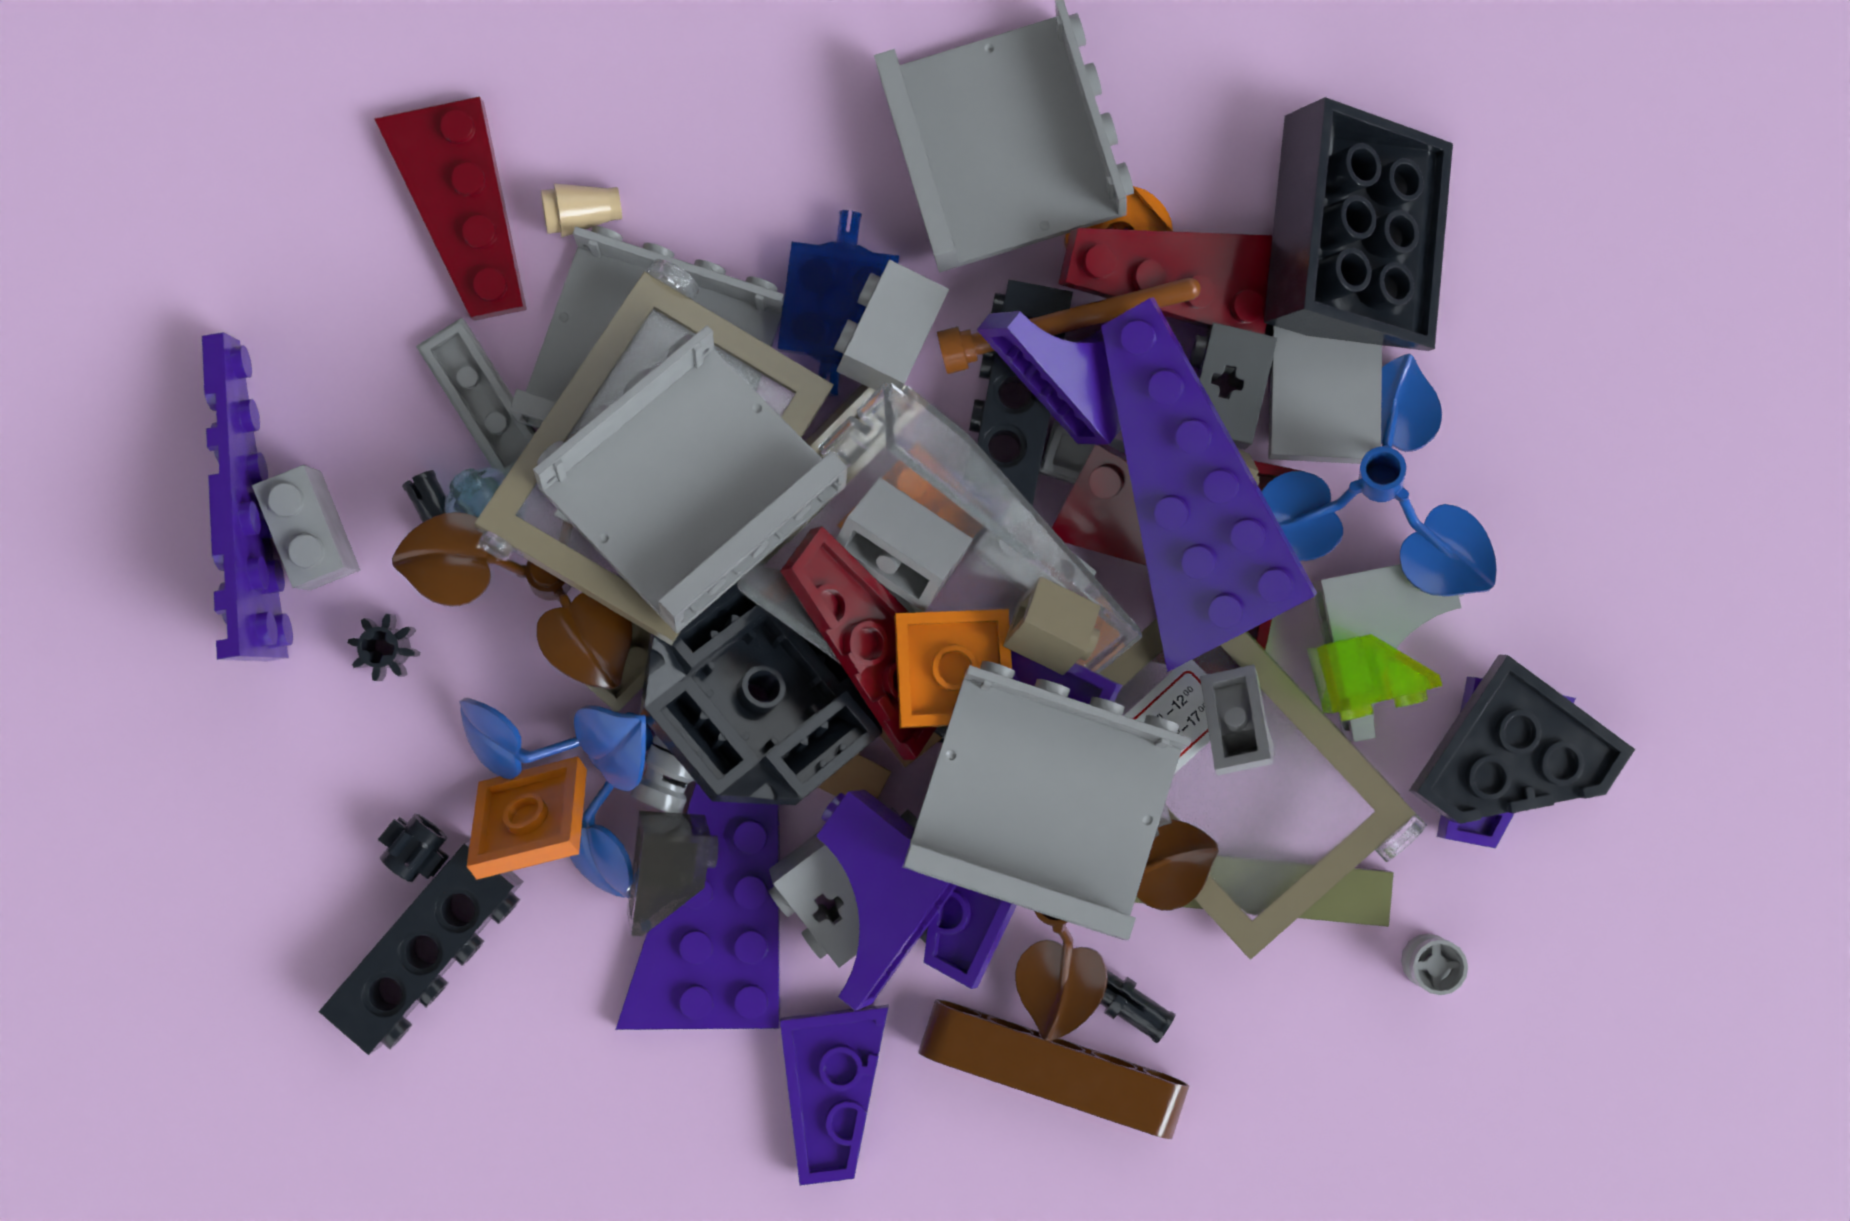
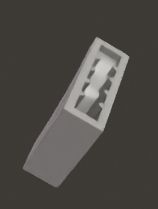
[1312,564,1465,742]

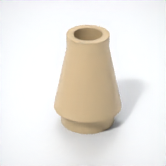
[541,183,622,238]

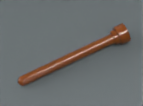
[937,278,1201,374]

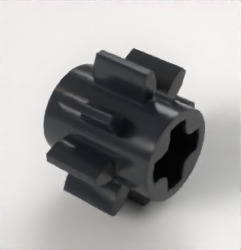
[347,614,421,681]
[378,814,449,882]

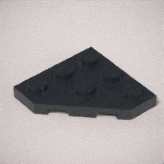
[1409,654,1635,824]

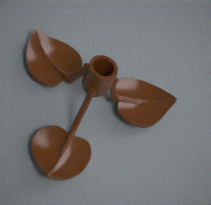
[392,435,633,689]
[1015,819,1219,1041]

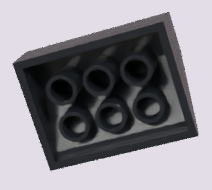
[1264,97,1453,351]

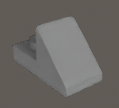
[1200,665,1274,775]

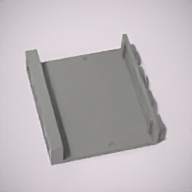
[874,0,1134,273]
[509,226,785,437]
[533,325,848,634]
[902,661,1191,940]

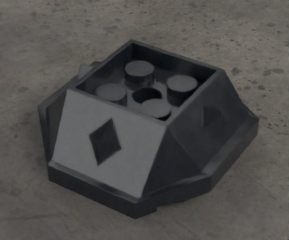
[639,567,882,805]

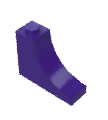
[977,311,1183,444]
[816,790,957,1011]

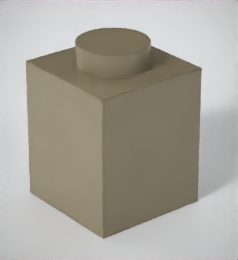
[1003,576,1101,675]

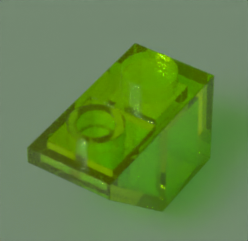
[1307,634,1443,721]

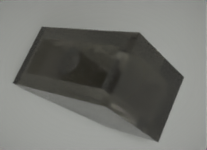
[627,811,719,936]

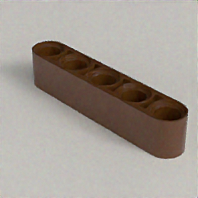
[918,999,1190,1139]

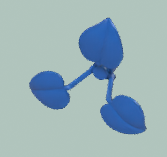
[1261,354,1497,597]
[459,698,653,898]

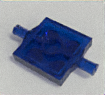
[777,210,900,396]

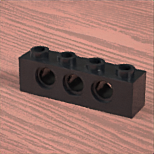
[959,280,1073,511]
[318,841,524,1055]

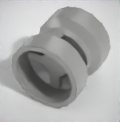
[630,744,694,816]
[1401,934,1468,995]

